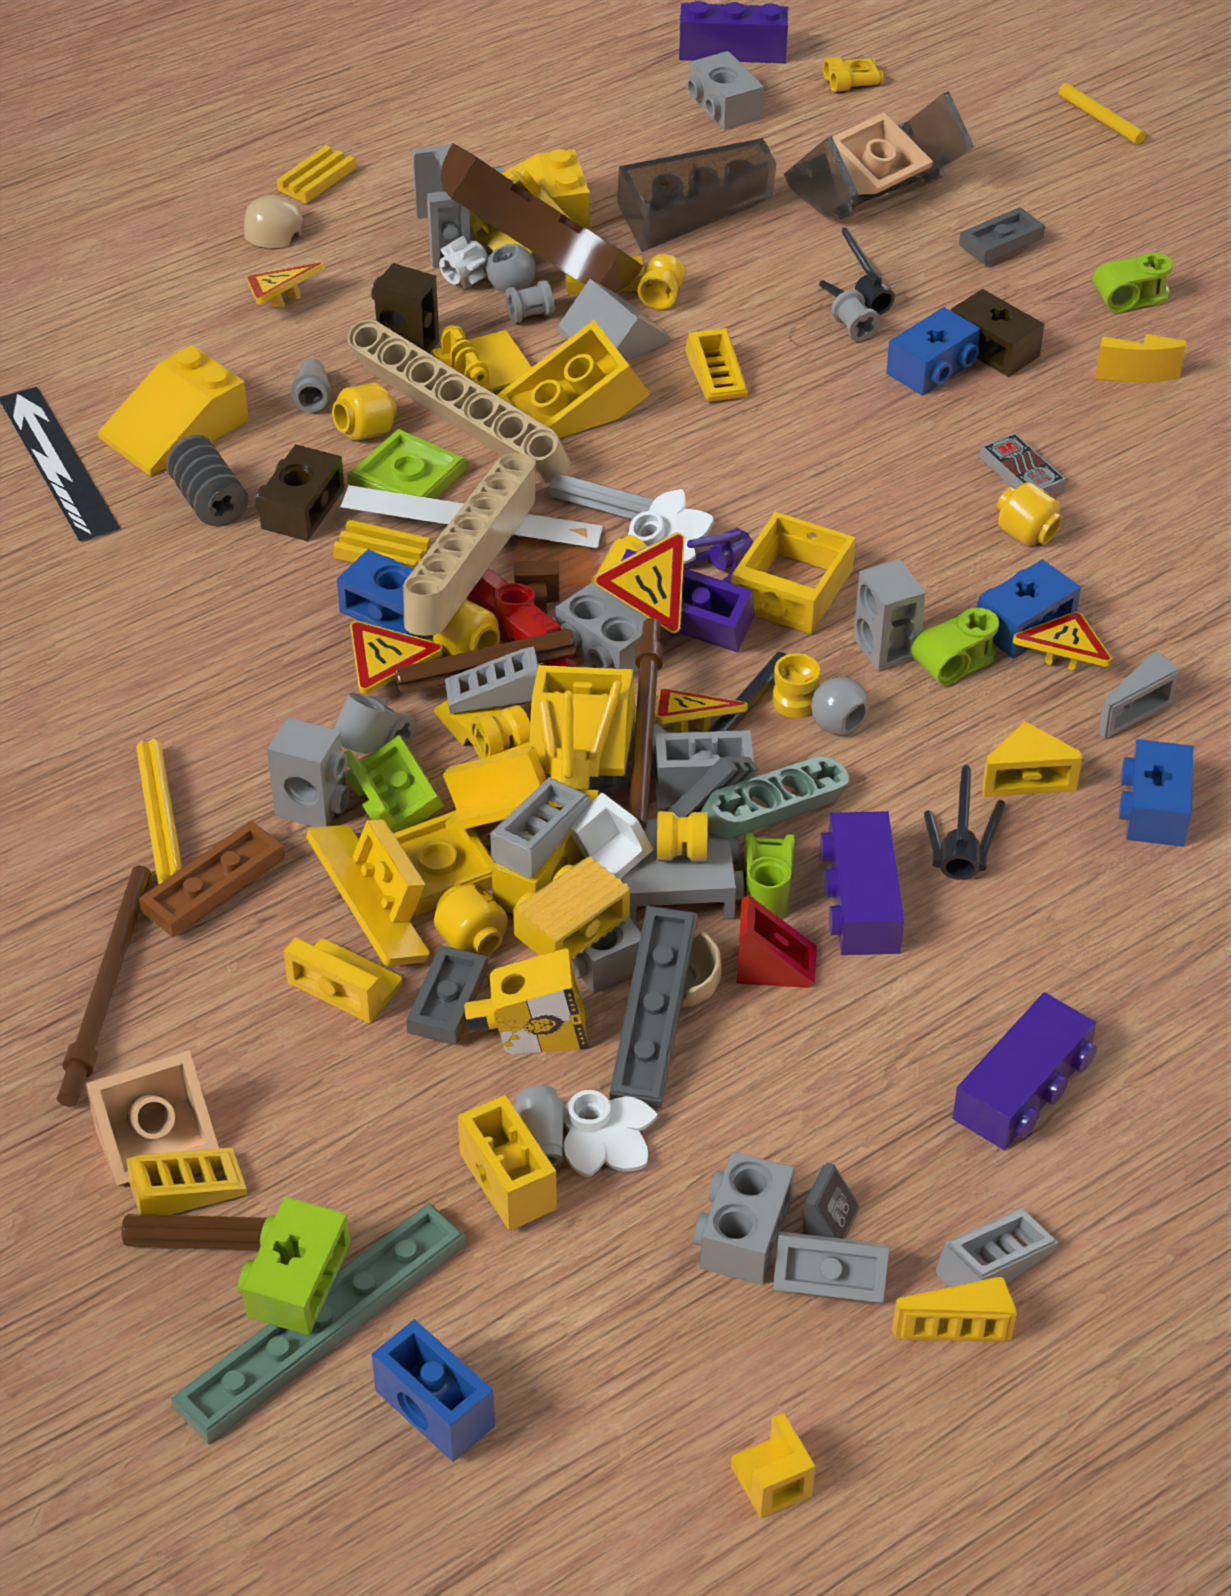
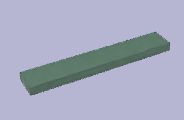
[171,1203,466,1445]

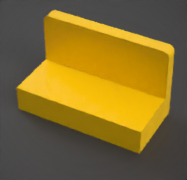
[443,746,547,833]
[283,937,402,1024]

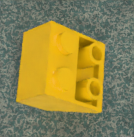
[529,665,636,776]

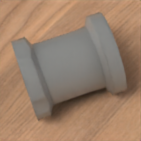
[505,280,555,324]
[831,289,881,342]

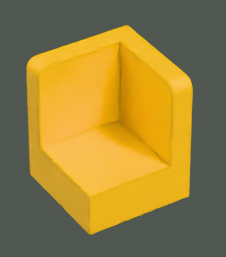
[731,1412,816,1519]

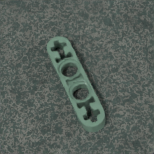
[701,756,849,838]

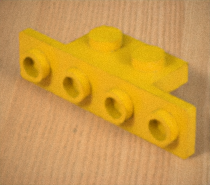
[306,820,430,966]

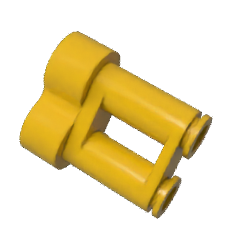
[823,57,883,92]

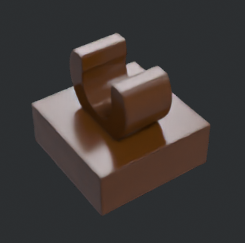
[514,560,559,614]

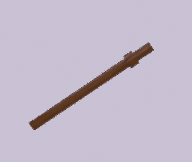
[629,618,664,831]
[57,865,151,1107]

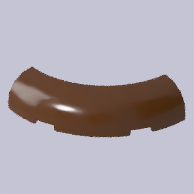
[441,143,643,293]

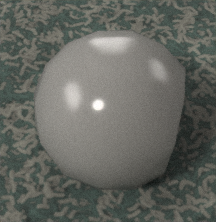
[486,244,536,293]
[811,677,869,735]

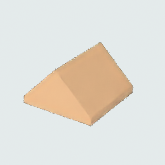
[827,112,933,195]
[86,1050,219,1186]

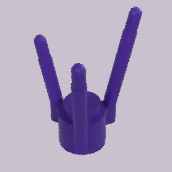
[683,528,754,583]

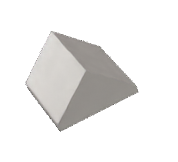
[558,279,670,362]

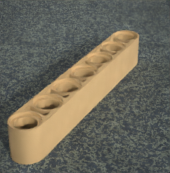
[347,319,571,483]
[403,453,536,636]

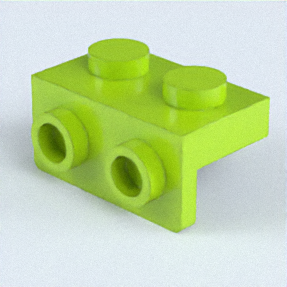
[343,735,445,833]

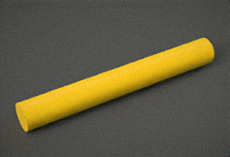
[1058,83,1146,145]

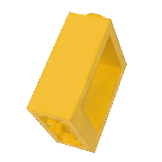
[731,512,856,635]

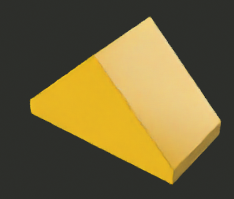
[982,721,1082,797]

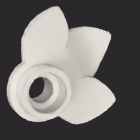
[628,489,714,564]
[563,1090,657,1177]

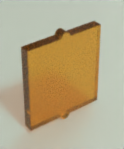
[515,528,595,591]

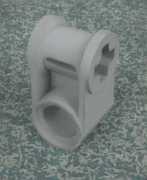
[333,692,416,754]

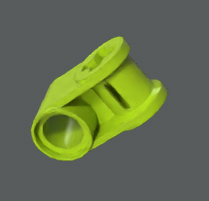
[1092,252,1173,313]
[911,608,999,686]
[744,832,794,919]

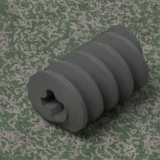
[166,435,249,526]

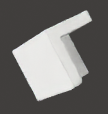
[569,793,654,879]

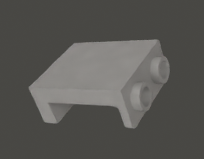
[412,145,470,268]
[621,819,744,925]

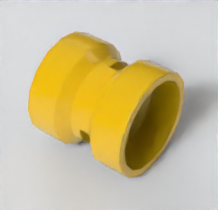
[637,254,686,310]
[772,653,821,718]
[470,705,530,759]
[657,811,708,861]

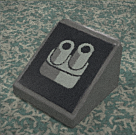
[803,1162,859,1239]

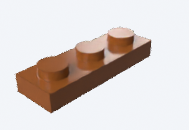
[139,820,285,937]

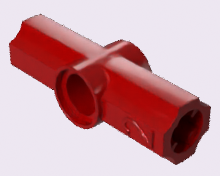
[467,568,565,642]

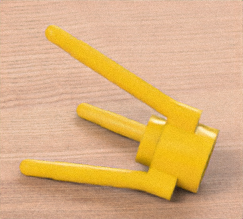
[539,680,622,789]

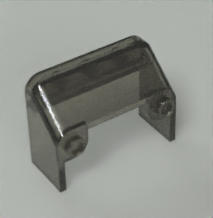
[783,91,975,221]

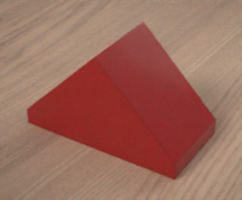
[737,895,817,988]

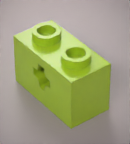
[238,1196,351,1336]

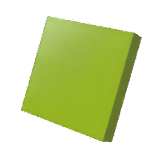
[348,429,467,499]

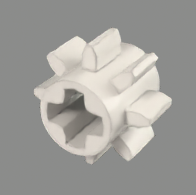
[439,236,488,289]

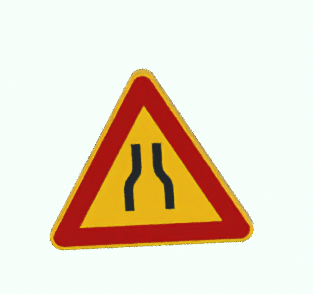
[246,262,325,308]
[594,532,685,633]
[1013,612,1112,670]
[350,621,443,694]
[656,688,748,733]

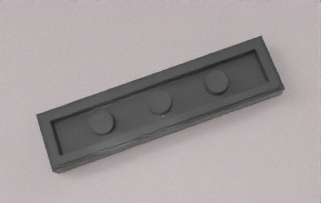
[609,906,697,1108]

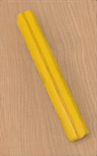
[136,739,182,884]

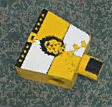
[464,948,589,1054]

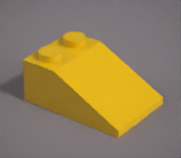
[469,149,590,244]
[497,320,650,439]
[98,345,249,477]

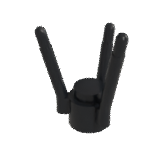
[819,228,895,315]
[924,765,1005,880]

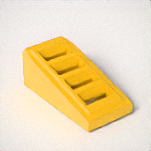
[685,328,748,402]
[127,1148,247,1215]
[892,1277,1017,1342]

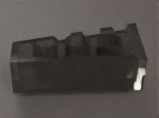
[617,138,777,252]

